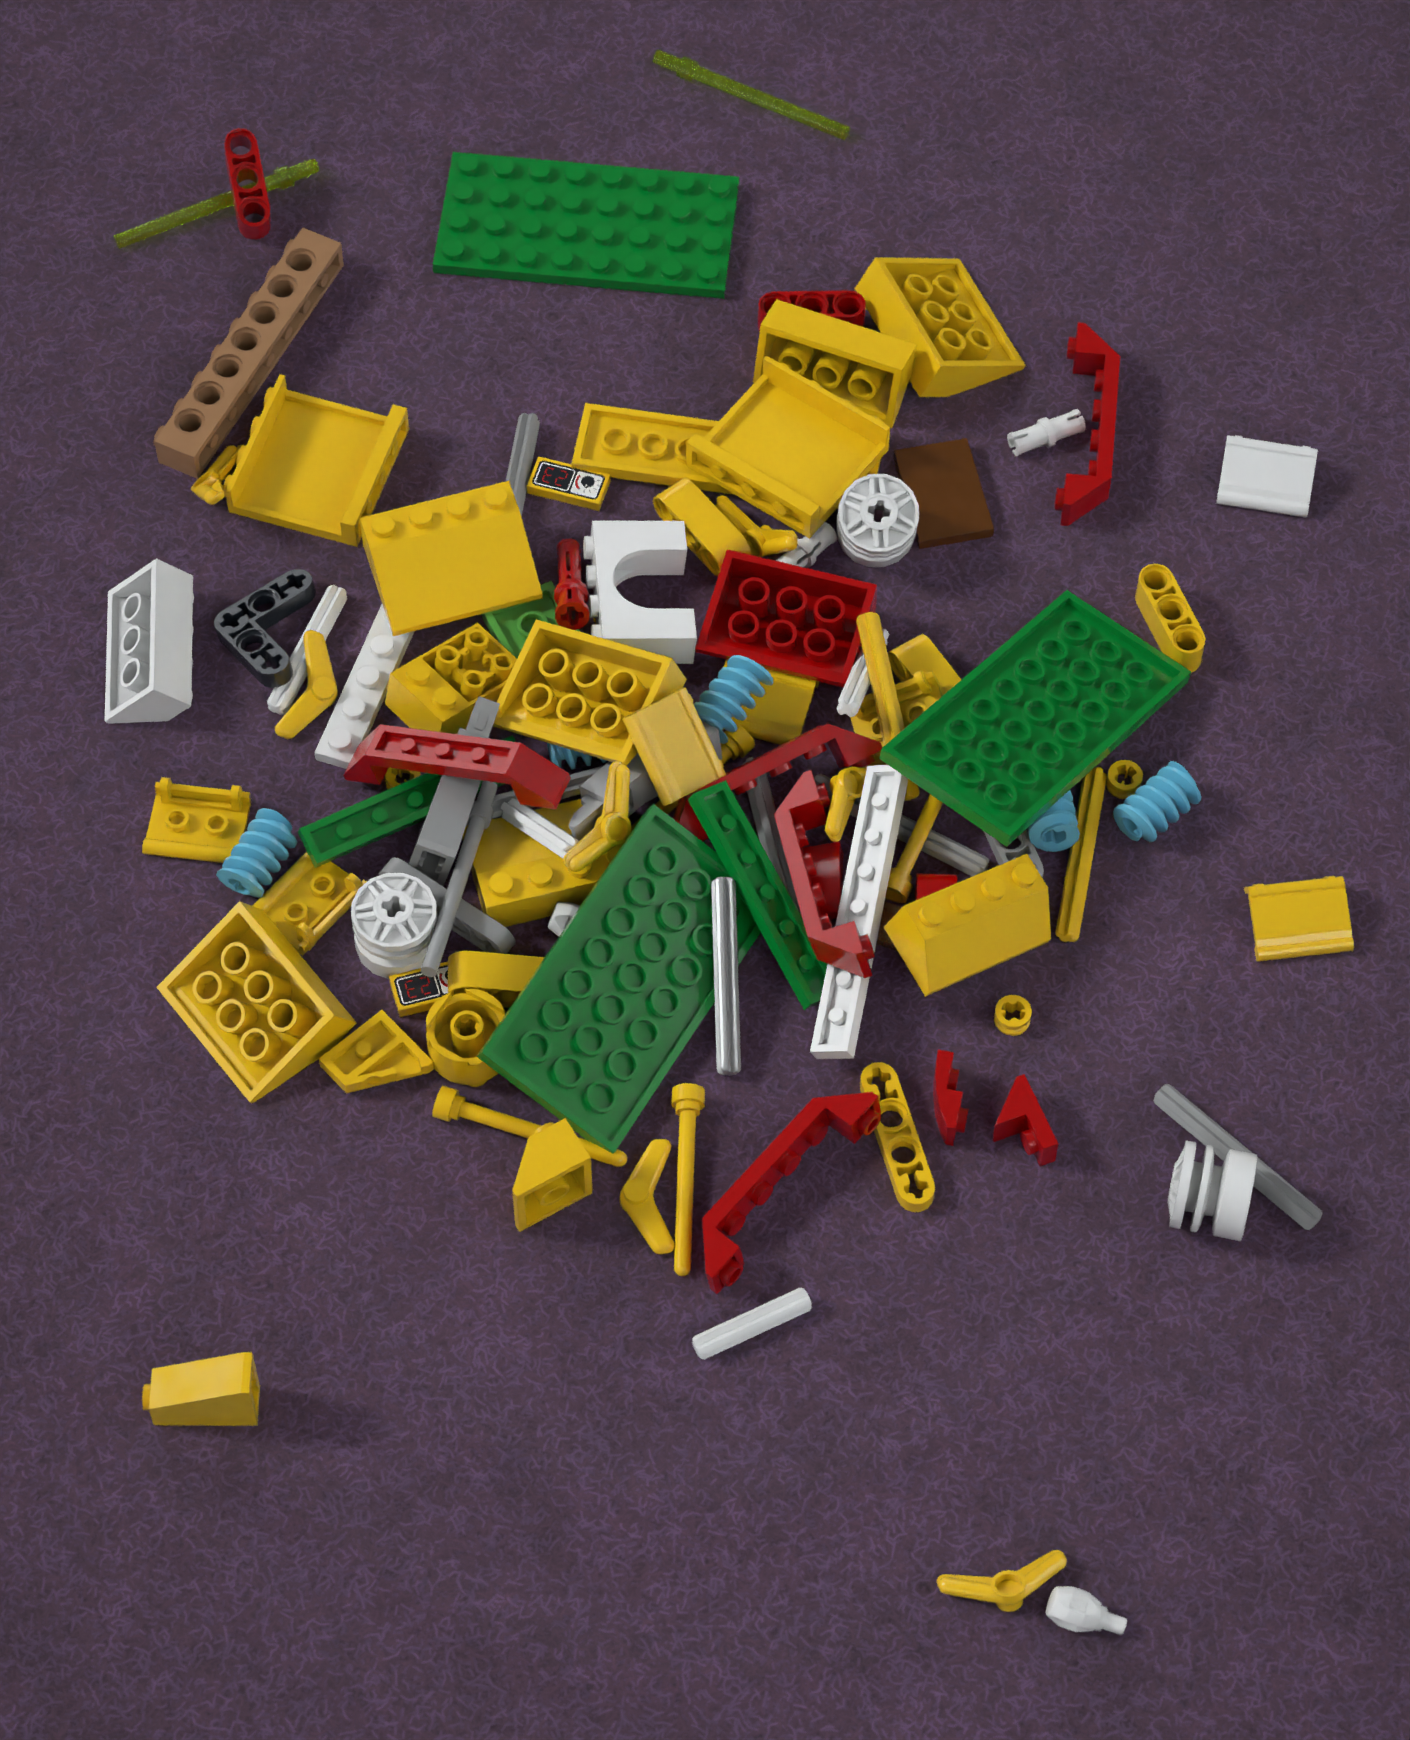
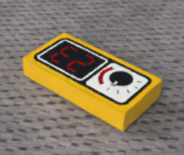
[527,456,611,511]
[389,961,448,1018]

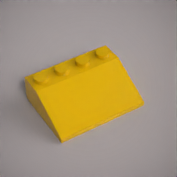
[855,257,1026,397]
[360,481,543,636]
[493,619,687,766]
[462,799,624,927]
[156,901,357,1103]

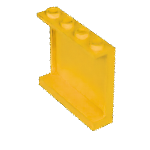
[686,355,890,539]
[223,374,409,547]

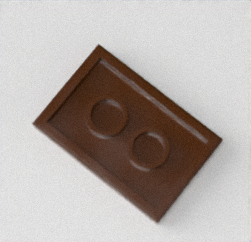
[893,438,994,549]

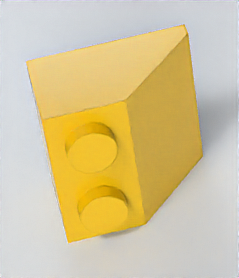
[512,1118,592,1232]

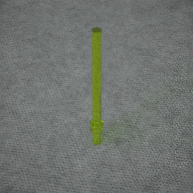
[653,49,850,140]
[113,158,320,249]

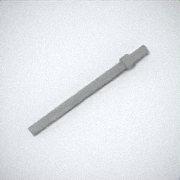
[421,781,497,977]

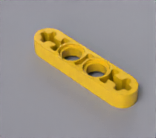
[860,1062,935,1212]

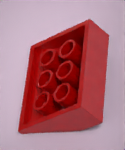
[695,549,877,688]

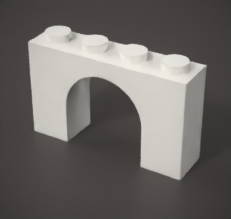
[583,521,697,664]

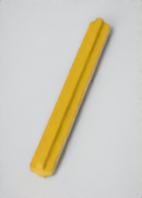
[856,612,919,801]
[1055,767,1107,943]

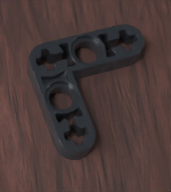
[214,569,316,688]

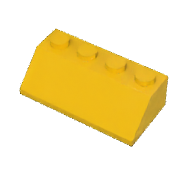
[753,299,917,428]
[884,854,1051,996]

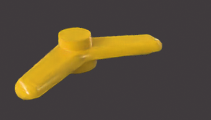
[191,445,242,505]
[715,495,798,557]
[275,630,338,739]
[563,761,631,872]
[825,767,867,842]
[620,1139,675,1255]
[937,1550,1067,1612]

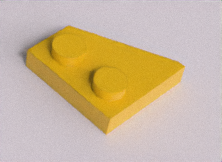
[319,1010,434,1093]

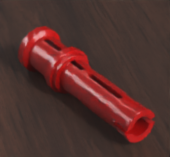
[554,538,590,630]

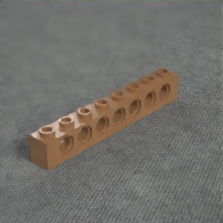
[154,228,344,479]

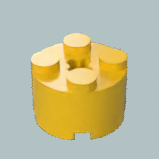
[426,989,505,1087]

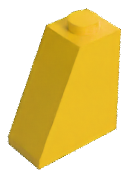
[142,1352,260,1426]

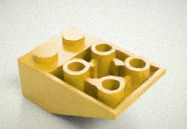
[385,623,517,734]

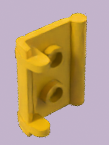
[723,660,819,745]
[850,670,942,767]
[622,687,726,806]
[142,777,251,863]
[252,851,367,956]
[1244,876,1354,962]

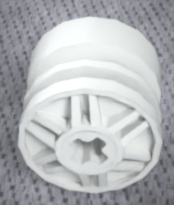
[837,474,919,567]
[351,873,438,979]
[1167,1141,1257,1241]

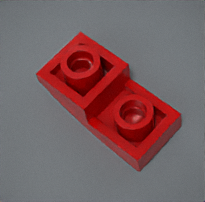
[803,842,844,920]
[933,1049,969,1146]

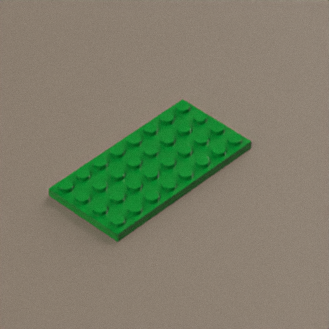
[433,152,739,299]
[879,590,1191,847]
[476,804,761,1154]

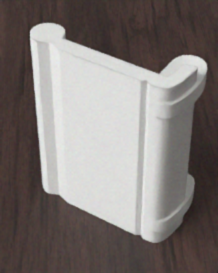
[1216,435,1318,518]

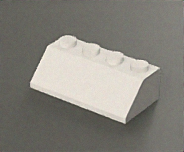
[105,558,194,724]

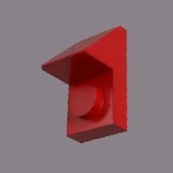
[992,1074,1058,1166]

